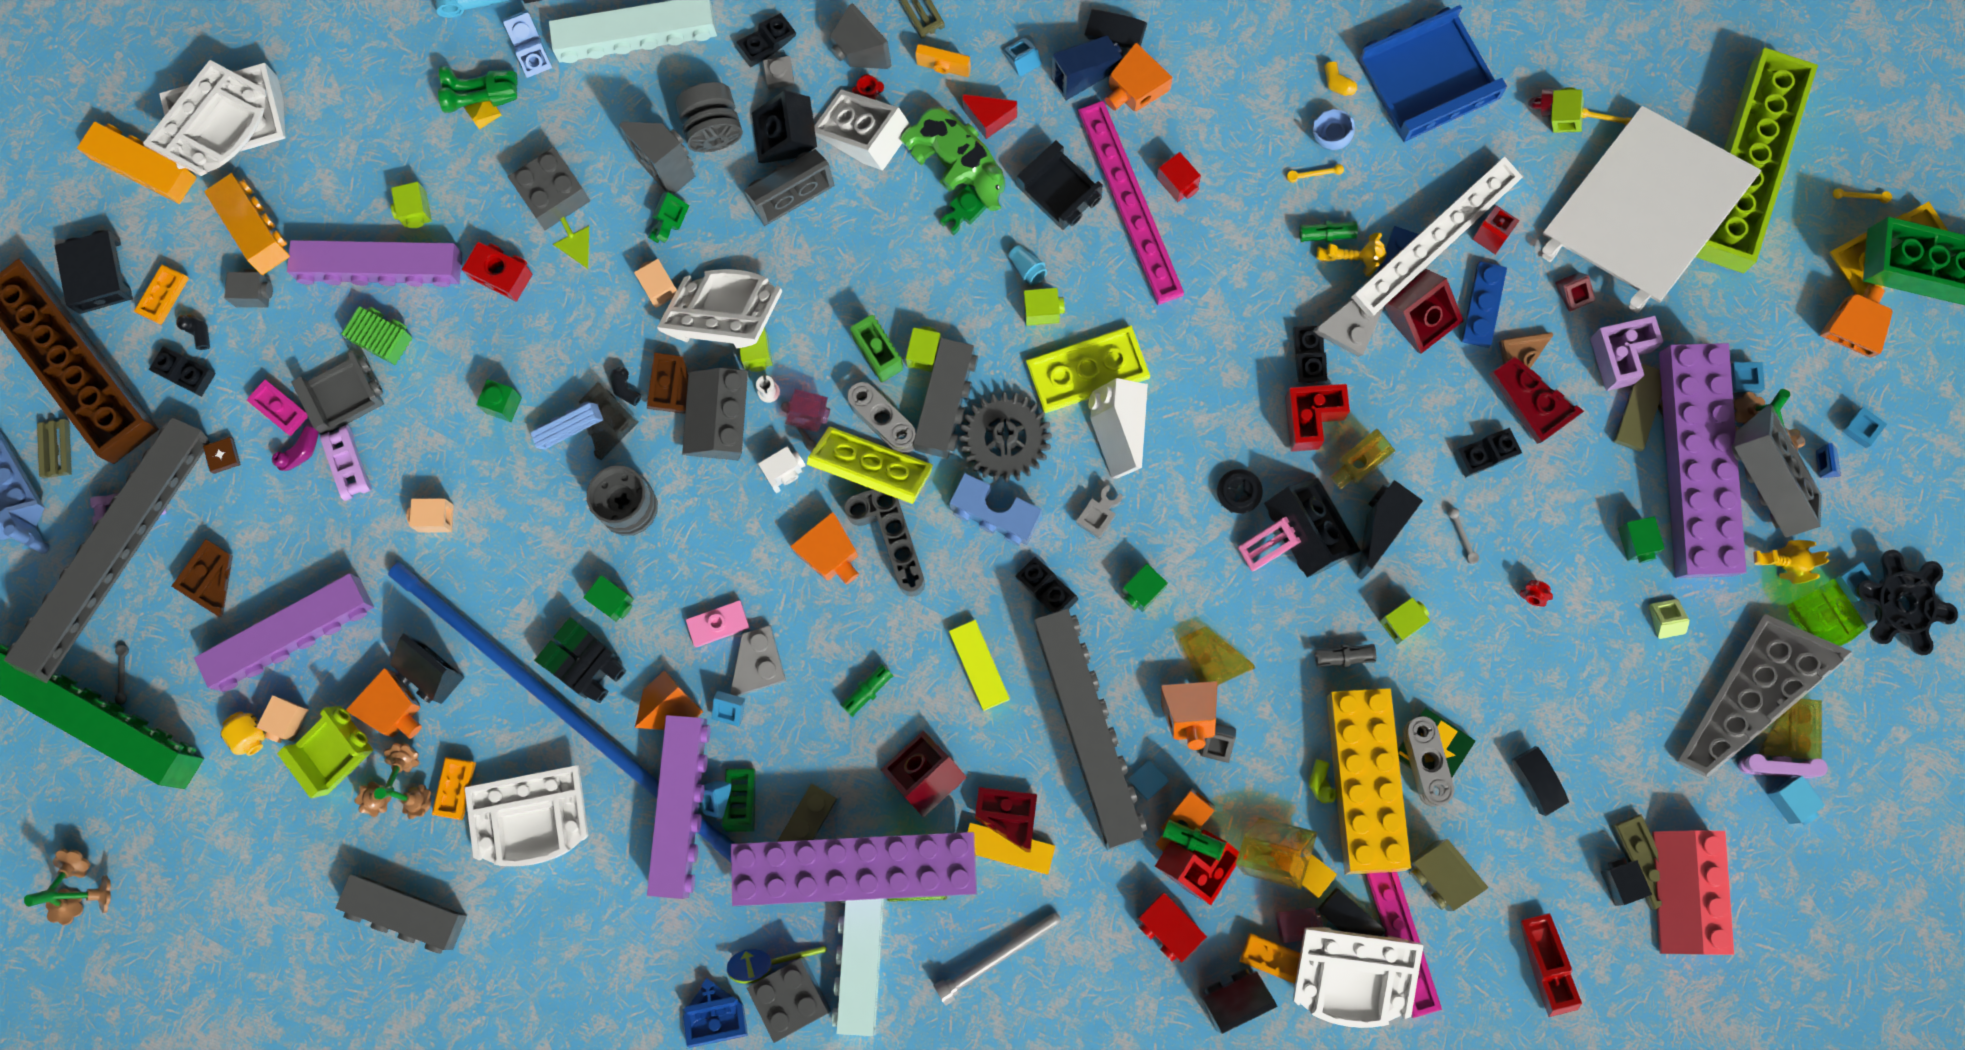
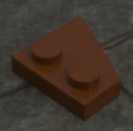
[647,352,688,414]
[171,539,233,617]

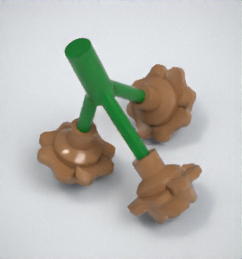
[354,743,431,819]

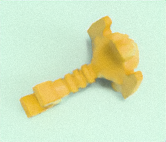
[1316,232,1387,276]
[1753,540,1829,584]

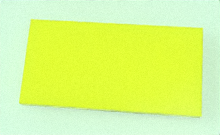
[1026,325,1150,413]
[807,427,933,504]

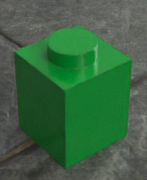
[476,379,522,422]
[1618,516,1665,563]
[1122,564,1168,612]
[583,575,634,622]

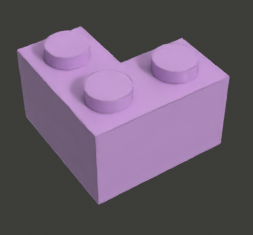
[1590,316,1664,391]

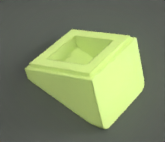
[1649,599,1690,639]

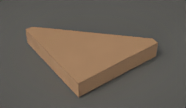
[1499,332,1553,368]

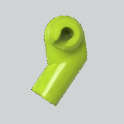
[1309,759,1337,804]

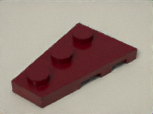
[1489,357,1584,444]

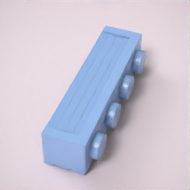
[531,401,603,450]

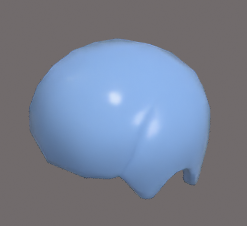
[1313,109,1355,151]

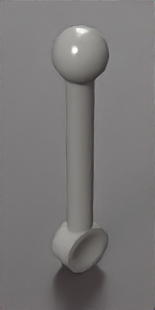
[1448,508,1479,564]

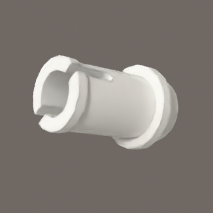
[756,376,780,403]

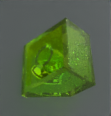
[1787,577,1868,646]

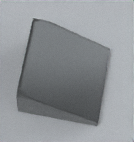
[1200,723,1236,763]

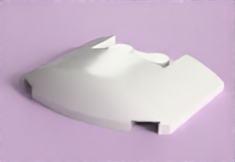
[143,60,267,176]
[657,269,782,348]
[465,765,589,866]
[1293,927,1423,1027]

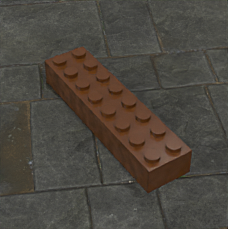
[0,258,160,464]

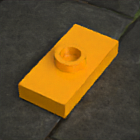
[915,44,971,78]
[134,264,189,325]
[432,757,476,820]
[1239,933,1300,984]

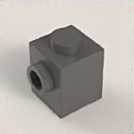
[224,269,273,308]

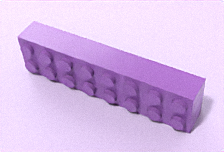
[1659,343,1747,578]
[731,832,977,906]

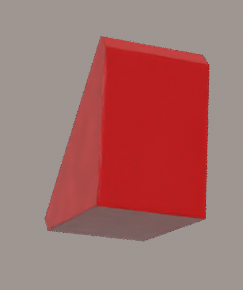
[963,94,1018,139]
[1472,206,1520,255]

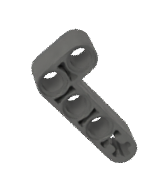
[844,489,925,597]

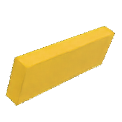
[968,823,1055,875]

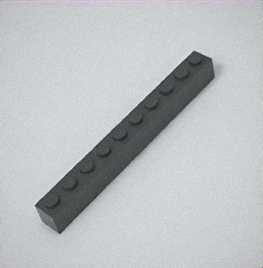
[4,418,210,683]

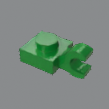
[648,192,690,243]

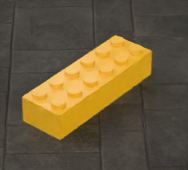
[1326,688,1411,875]

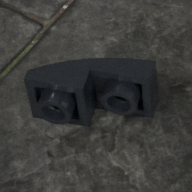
[1084,9,1147,48]
[735,13,796,68]
[1293,326,1327,382]
[148,346,216,397]
[1453,428,1522,478]
[1015,556,1079,614]
[1512,746,1569,816]
[1317,887,1387,937]

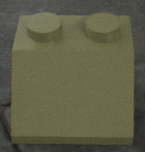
[1410,839,1489,911]

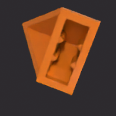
[635,670,703,730]

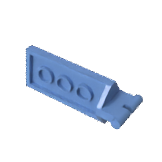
[0,431,49,554]

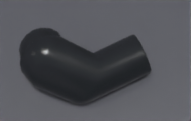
[176,314,210,350]
[609,367,642,406]

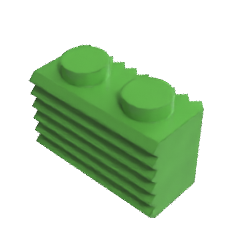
[341,306,412,365]
[850,315,904,382]

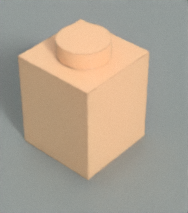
[634,259,677,308]
[406,499,454,532]
[256,695,309,743]

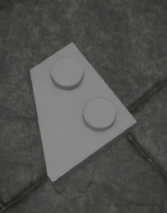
[1313,299,1383,357]
[731,626,787,696]

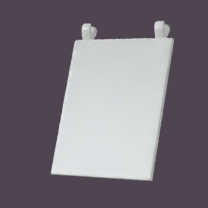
[1542,106,1761,313]

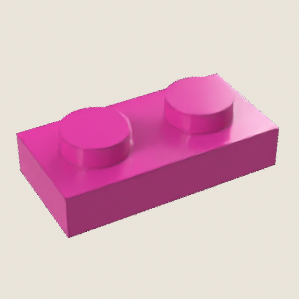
[246,379,308,436]

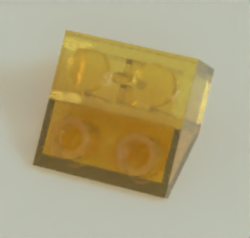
[1236,817,1317,890]

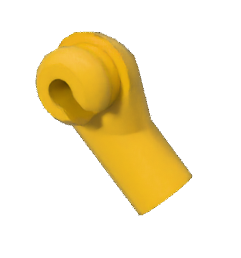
[1324,62,1357,96]

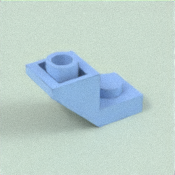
[503,10,552,77]

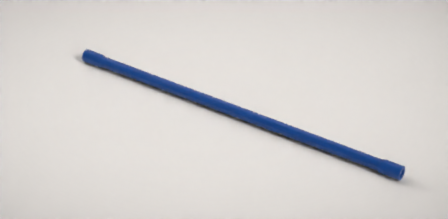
[388,563,736,863]

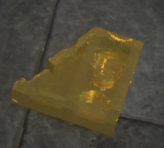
[1179,627,1255,686]
[1759,699,1822,760]

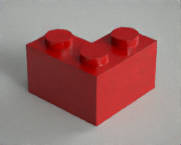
[1285,384,1350,452]
[1155,829,1243,905]

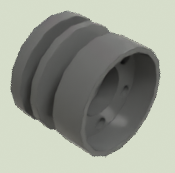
[675,82,743,153]
[586,465,658,536]

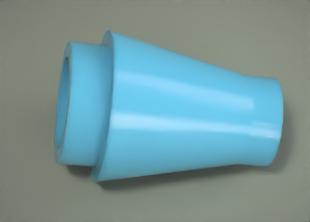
[1009,245,1048,286]

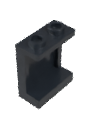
[1017,140,1103,230]
[54,230,133,314]

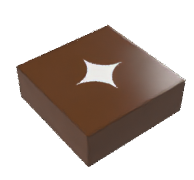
[203,437,241,474]

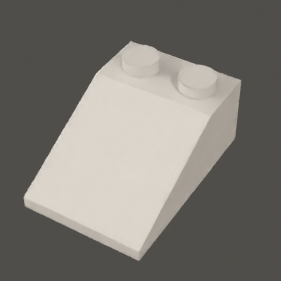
[814,89,911,171]
[1089,378,1148,479]

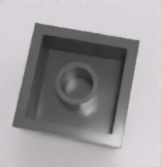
[507,147,590,230]
[747,957,832,1043]

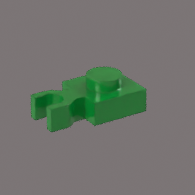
[940,185,987,236]

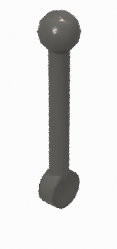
[781,402,817,452]
[115,645,129,704]

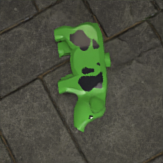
[900,107,1005,211]

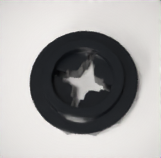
[1217,469,1263,515]

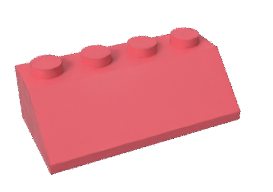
[1652,830,1734,955]

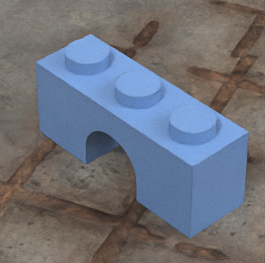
[950,473,1042,546]

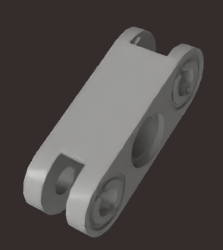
[848,382,916,454]
[1402,716,1454,807]

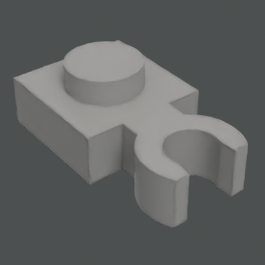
[1076,485,1123,539]

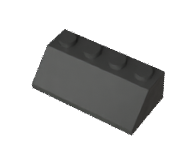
[1732,405,1822,538]

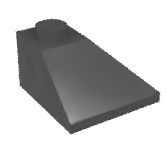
[830,3,892,69]

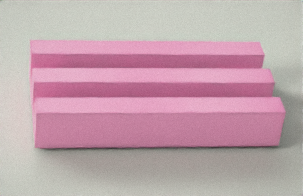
[1238,517,1301,571]

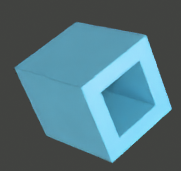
[1767,776,1825,825]

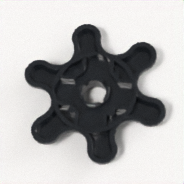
[1855,550,1958,656]

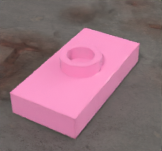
[686,600,750,648]

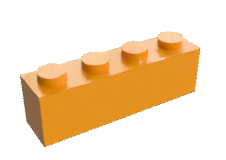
[77,121,197,205]
[204,173,290,275]

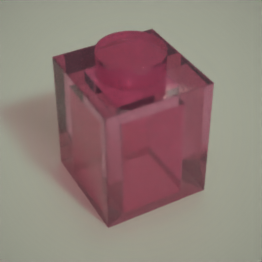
[785,389,830,432]
[1275,907,1323,943]

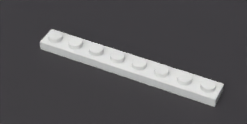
[1351,157,1523,318]

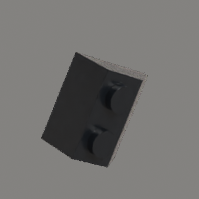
[752,90,817,163]
[390,633,464,704]
[1200,968,1278,1034]

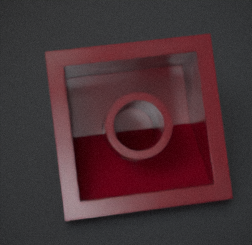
[1385,269,1464,354]
[880,730,967,818]

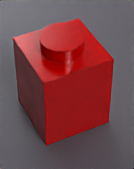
[1157,152,1201,203]

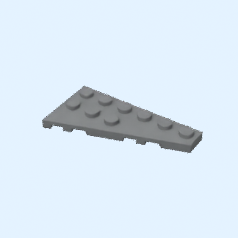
[1679,614,1852,778]

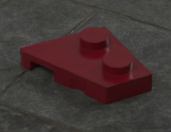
[975,787,1037,853]

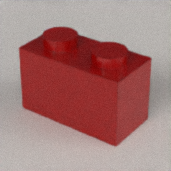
[1137,893,1207,963]

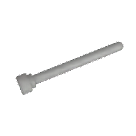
[933,913,1061,1006]

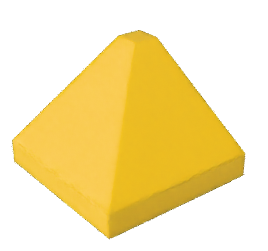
[465,101,502,130]

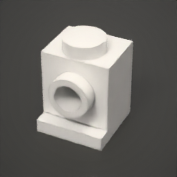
[758,446,806,494]

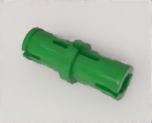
[1299,220,1358,243]
[840,663,894,718]
[1163,819,1226,861]

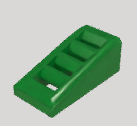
[722,768,756,832]

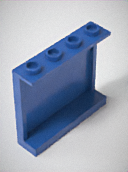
[1358,5,1507,142]

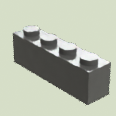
[913,338,978,459]
[335,874,467,954]

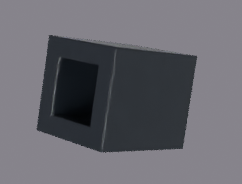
[1600,857,1652,906]

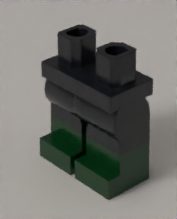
[534,617,626,703]

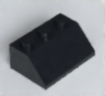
[1264,477,1361,578]

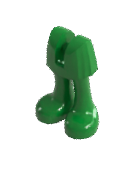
[438,66,518,113]

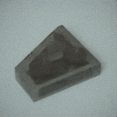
[579,382,639,460]

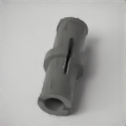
[1315,644,1377,667]

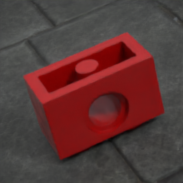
[461,242,533,302]

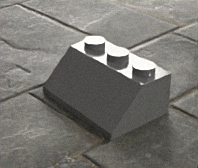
[619,122,696,195]
[744,149,835,227]
[682,368,748,461]

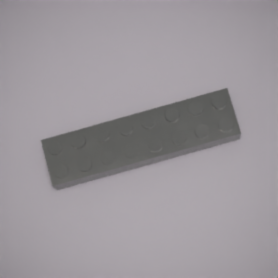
[1034,609,1147,851]

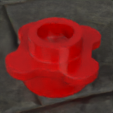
[852,74,884,100]
[1519,580,1553,607]

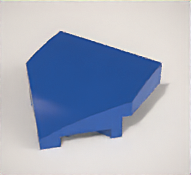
[683,978,748,1048]

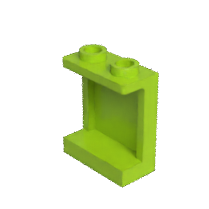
[277,706,374,799]

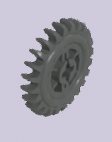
[959,391,1052,483]

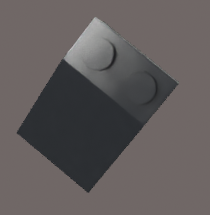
[1357,480,1423,580]

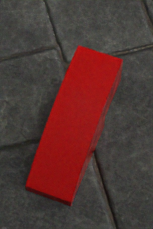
[1520,913,1582,1017]

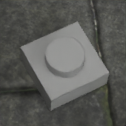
[763,56,795,89]

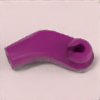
[272,427,319,471]

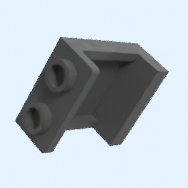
[291,351,384,435]

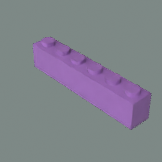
[287,240,462,287]
[194,573,374,692]
[647,715,711,899]

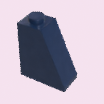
[1052,35,1123,101]

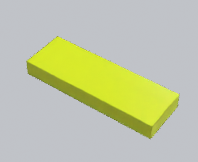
[949,620,1010,711]

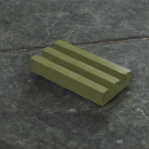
[899,0,945,39]
[37,419,72,479]

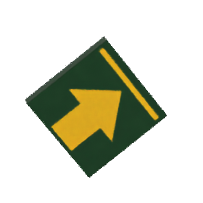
[1398,707,1475,778]

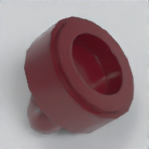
[1528,88,1554,116]

